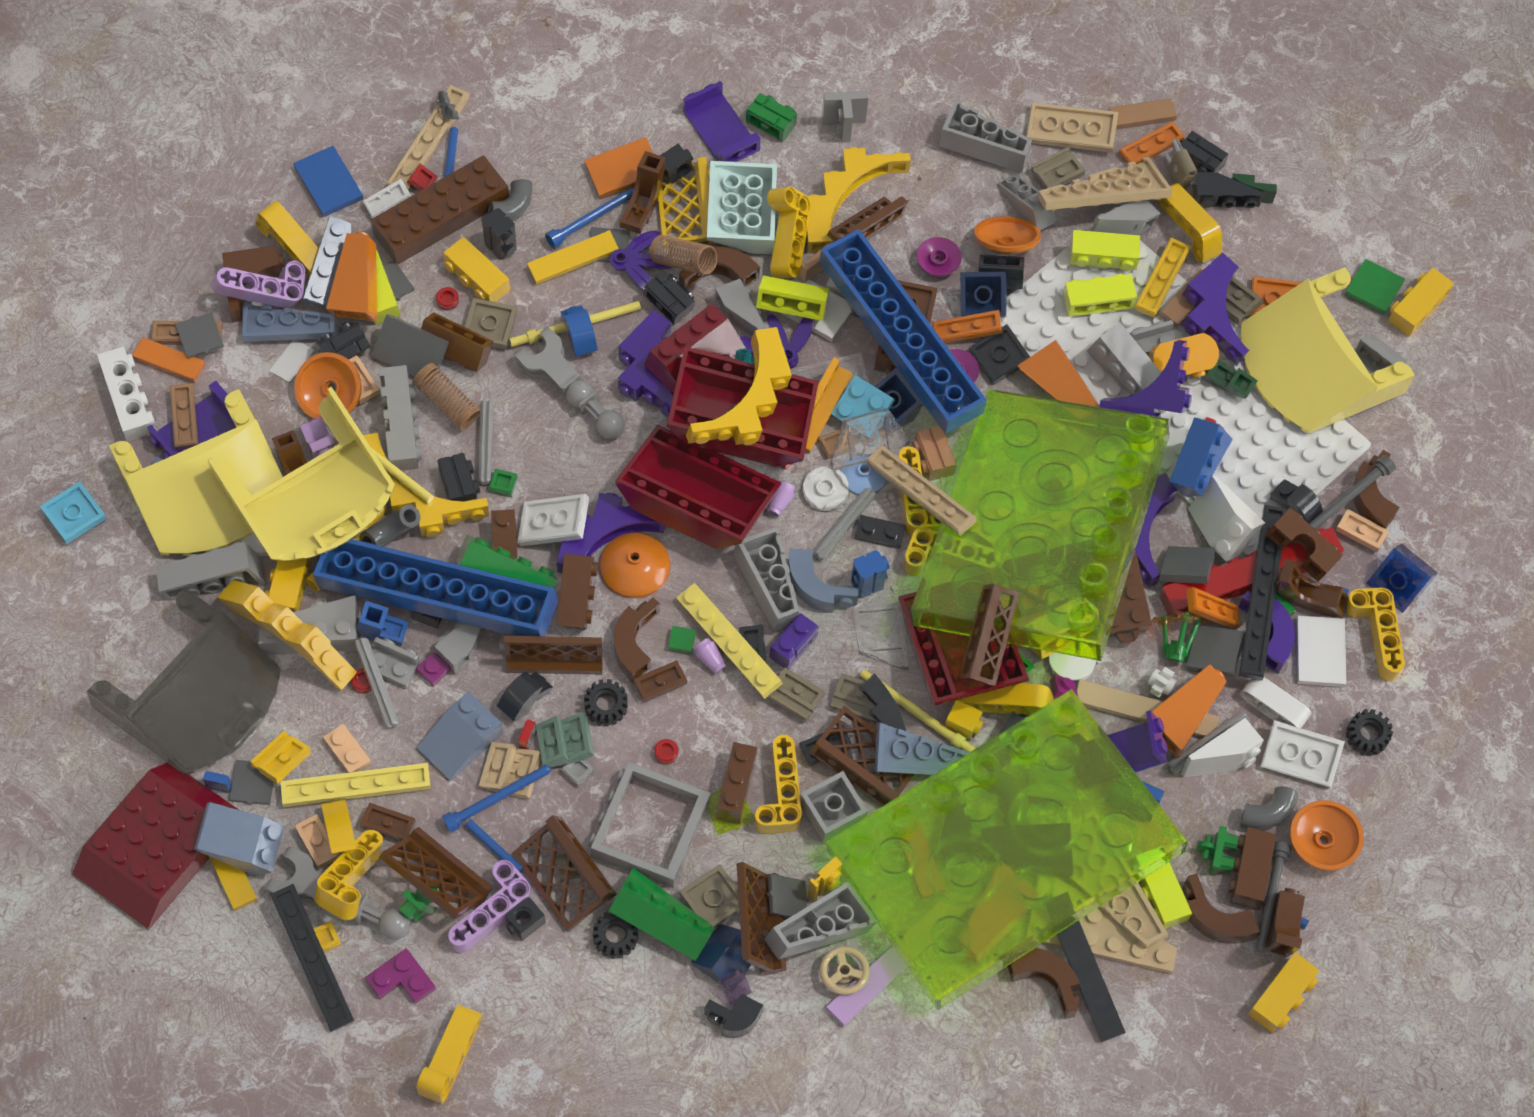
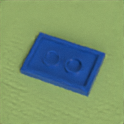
[293,146,364,217]

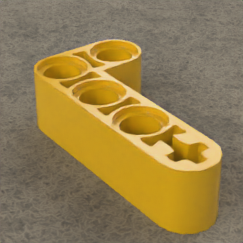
[1157,183,1222,264]
[767,186,811,279]
[255,200,319,278]
[898,446,949,537]
[903,527,1001,578]
[1345,588,1405,682]
[959,683,1055,725]
[754,735,802,834]
[314,830,383,920]
[416,1004,483,1104]

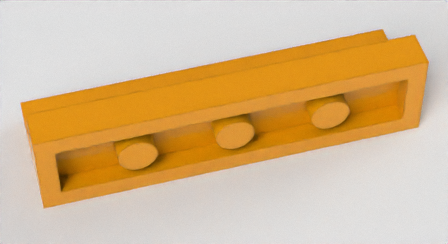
[805,357,853,453]

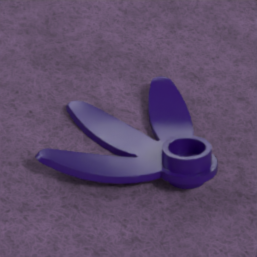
[610,230,673,290]
[740,314,814,369]

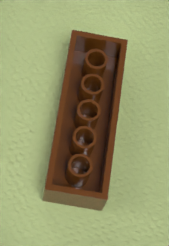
[370,155,509,265]

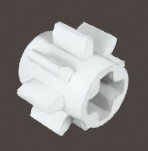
[1147,667,1177,698]

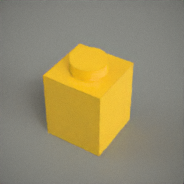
[945,700,984,740]

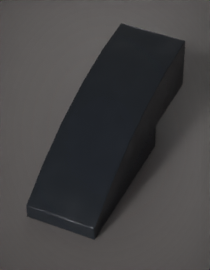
[858,673,906,731]

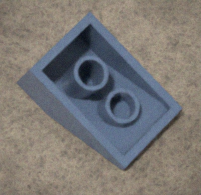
[416,691,503,781]
[194,802,284,876]

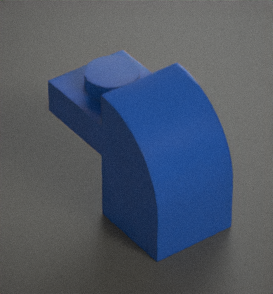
[560,305,598,357]
[357,601,409,646]

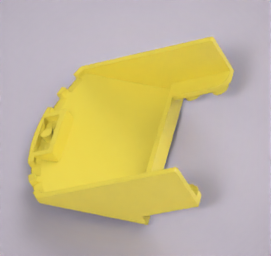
[1240,267,1415,434]
[208,387,395,561]
[109,389,283,556]

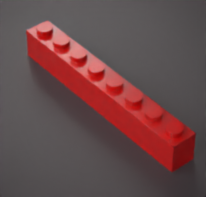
[1159,527,1344,620]

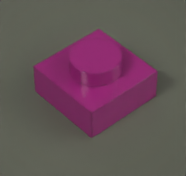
[416,652,451,687]
[1050,674,1079,704]

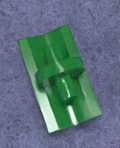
[1196,826,1239,876]
[399,886,438,922]

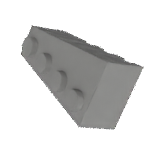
[939,98,1032,173]
[1087,322,1161,395]
[379,365,422,470]
[733,526,799,632]
[156,542,266,601]
[259,595,359,655]
[764,881,878,960]

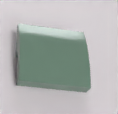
[536,711,595,767]

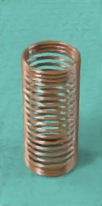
[650,235,717,275]
[412,363,481,431]

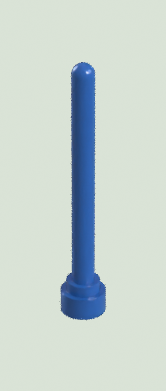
[545,187,634,249]
[442,765,551,833]

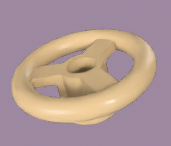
[820,946,870,995]

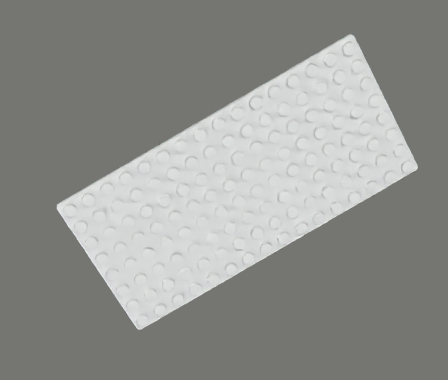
[1000,226,1371,556]

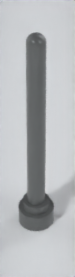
[1309,455,1396,529]
[1256,841,1292,952]

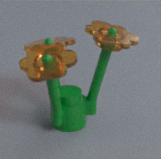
[1151,610,1212,662]

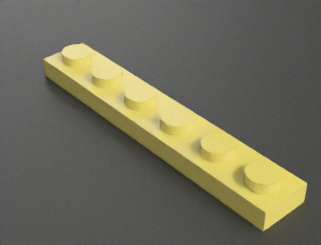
[676,583,783,699]
[281,763,431,807]

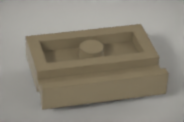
[1031,147,1086,189]
[1226,277,1263,324]
[766,668,825,722]
[830,673,876,722]

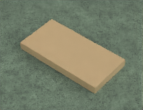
[1026,102,1118,153]

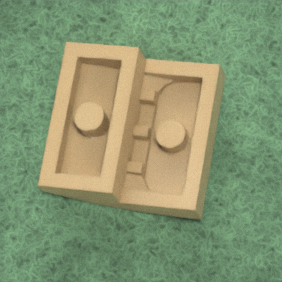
[479,742,541,799]

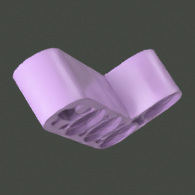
[211,261,305,308]
[448,860,531,953]

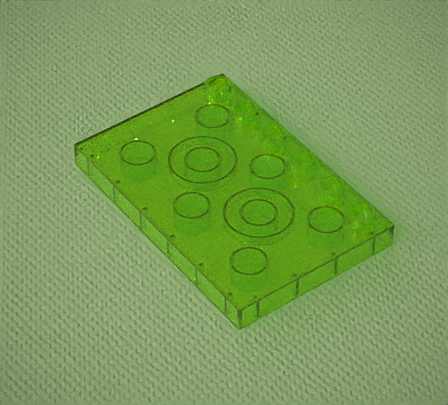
[911,389,1170,661]
[826,689,1187,1010]

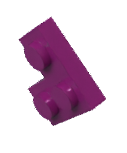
[365,948,436,1004]

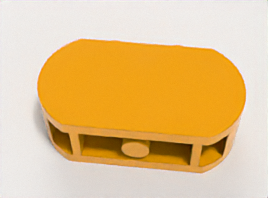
[1148,333,1219,379]

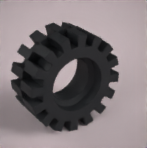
[584,679,628,727]
[1346,709,1393,756]
[593,911,638,959]

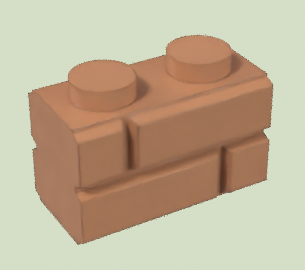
[912,426,957,481]

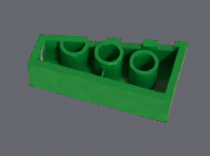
[455,534,558,588]
[609,868,714,961]

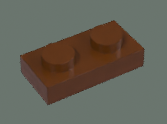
[634,660,687,702]
[360,802,416,841]

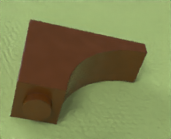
[222,245,285,323]
[1265,888,1305,957]

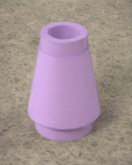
[767,480,795,517]
[693,638,727,675]

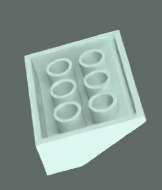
[707,161,777,255]

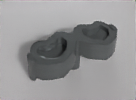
[437,91,460,120]

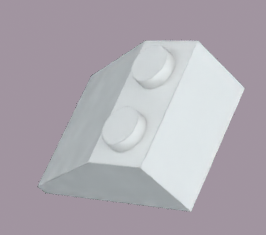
[1188,475,1265,562]
[1181,718,1264,777]

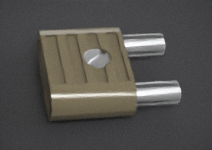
[1164,139,1198,189]

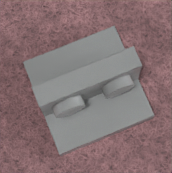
[822,91,869,143]
[1355,334,1407,374]

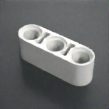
[1240,677,1311,728]

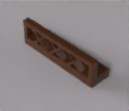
[827,196,908,242]
[959,584,1019,686]

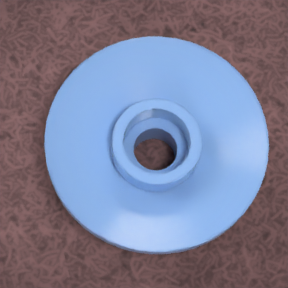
[841,453,887,495]

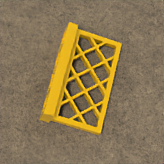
[658,157,716,248]

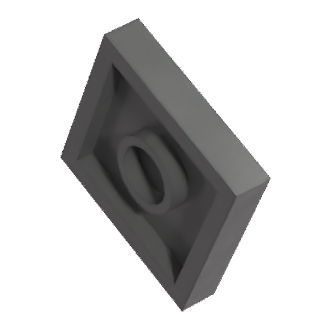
[1160,546,1215,584]
[1186,625,1245,677]

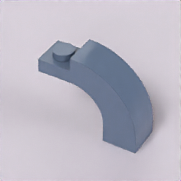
[788,549,859,613]

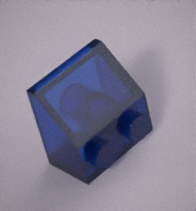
[1366,544,1438,613]

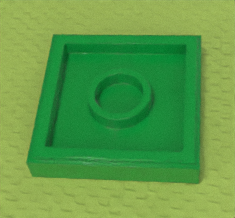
[1345,259,1405,316]

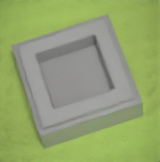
[561,759,595,788]

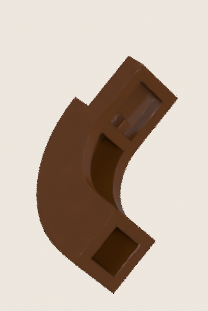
[620,151,666,234]
[679,247,760,290]
[272,430,307,476]
[1353,449,1400,529]
[1276,560,1348,618]
[614,597,660,683]
[1183,874,1260,944]
[1005,947,1080,1019]

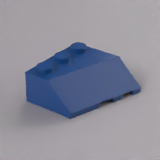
[1169,417,1233,497]

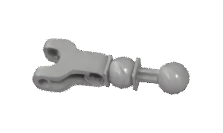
[514,327,625,439]
[264,847,411,940]

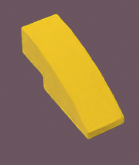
[321,799,357,854]

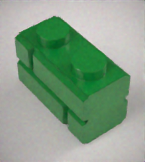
[746,93,797,142]

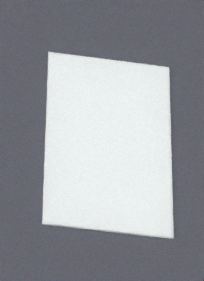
[269,340,315,382]

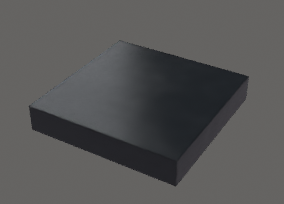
[969,324,1030,385]

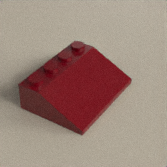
[644,303,746,394]

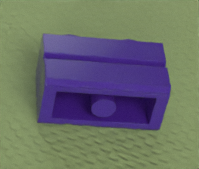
[769,613,819,669]

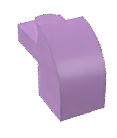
[298,416,335,459]

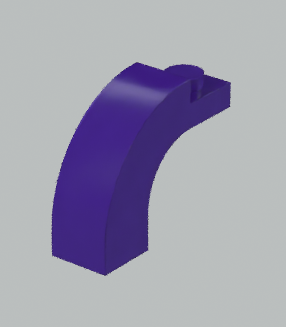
[1238,591,1295,674]

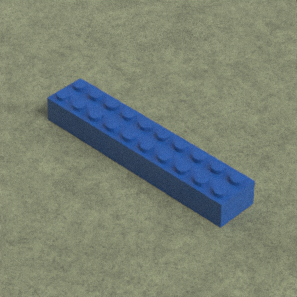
[820,229,987,434]
[313,539,558,636]

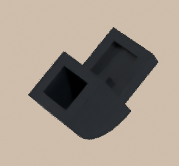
[1270,479,1323,524]
[496,671,553,721]
[704,993,764,1038]

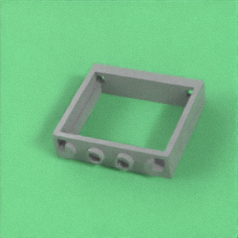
[588,762,711,888]

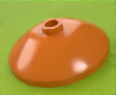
[974,216,1041,255]
[294,352,362,419]
[600,532,670,598]
[1290,800,1364,871]

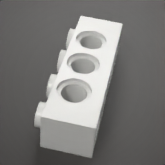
[97,346,155,442]

